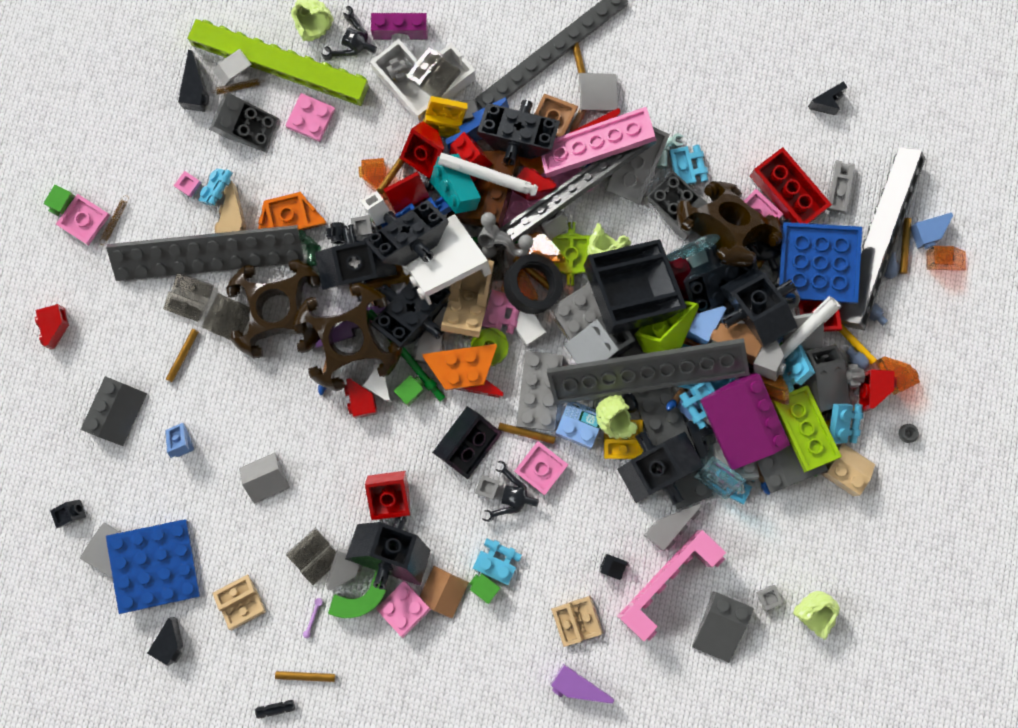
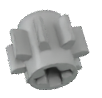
[386,57,409,83]
[846,364,865,388]

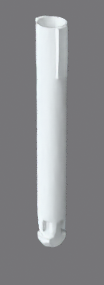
[438,152,538,196]
[780,296,841,360]

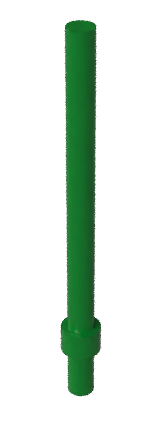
[369,308,445,401]

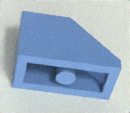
[911,212,953,249]

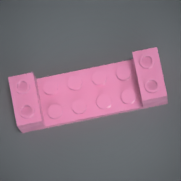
[617,530,726,641]

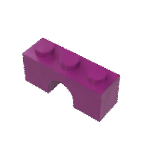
[371,13,428,40]

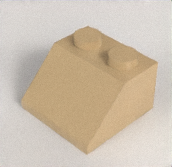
[821,443,875,497]

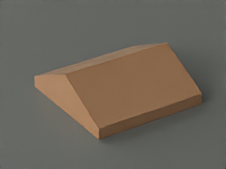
[534,93,578,138]
[420,566,469,618]

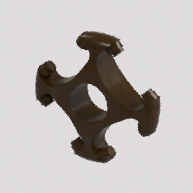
[676,181,783,267]
[226,259,321,359]
[293,282,403,391]

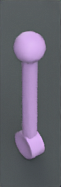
[303,598,323,638]

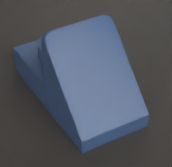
[165,423,194,458]

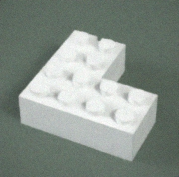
[370,39,476,123]

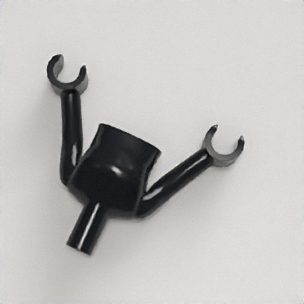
[321,6,377,61]
[746,219,790,272]
[482,461,539,522]

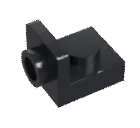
[50,500,86,529]

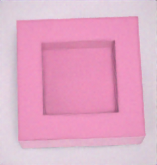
[174,171,201,198]

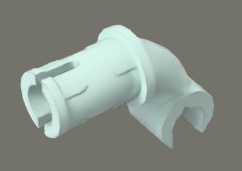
[656,133,683,169]

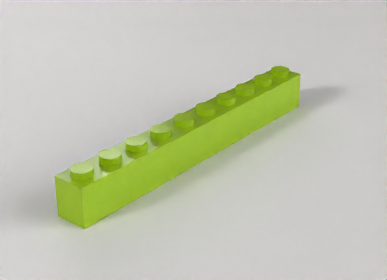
[187,19,369,106]

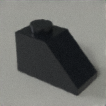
[147,617,183,666]

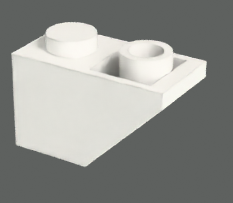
[361,191,392,226]
[516,311,547,347]

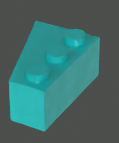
[430,154,481,214]

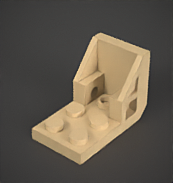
[441,260,494,338]

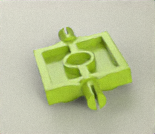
[552,222,591,286]

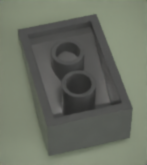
[757,443,828,494]
[692,591,754,663]

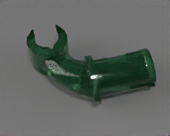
[299,229,321,267]

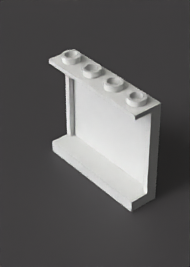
[402,214,491,305]

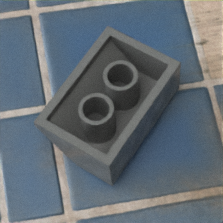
[80,376,147,446]

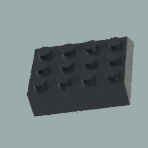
[583,239,687,335]

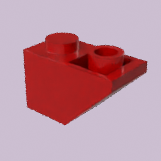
[513,167,557,201]
[35,304,69,349]
[344,378,378,419]

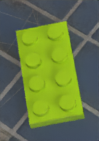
[771,385,842,473]

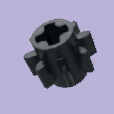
[326,222,349,244]

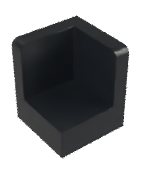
[599,554,629,580]

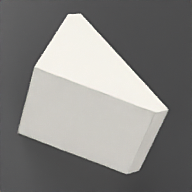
[213,49,252,86]
[363,362,392,403]

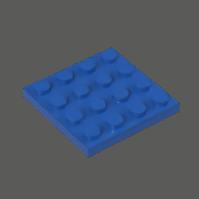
[779,222,862,304]
[106,519,200,614]

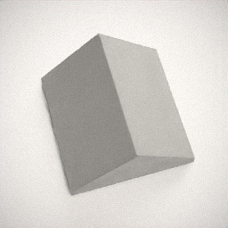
[239,452,290,504]

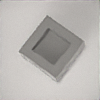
[475,475,500,500]
[756,585,784,611]

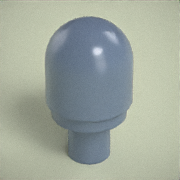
[884,252,899,279]
[869,303,888,326]
[846,347,870,371]

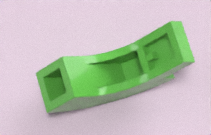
[328,571,388,618]

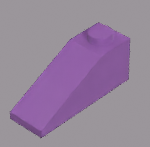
[550,663,614,704]

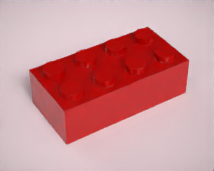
[750,147,832,224]

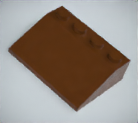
[446,150,521,229]

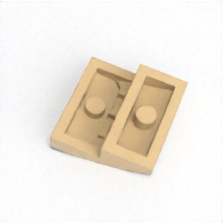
[212,574,266,631]
[551,595,603,647]

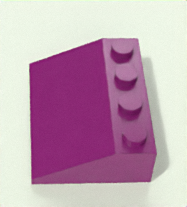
[700,373,790,470]

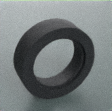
[503,254,563,314]

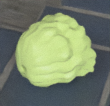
[291,0,334,42]
[587,223,631,255]
[596,395,637,439]
[793,591,840,640]

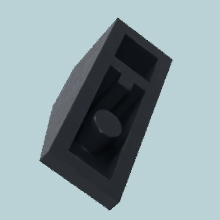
[178,50,209,112]

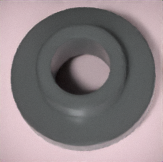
[898,424,919,443]

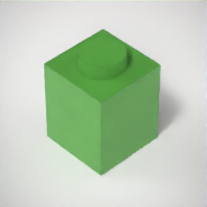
[43,184,75,216]
[394,375,425,407]
[469,573,501,604]

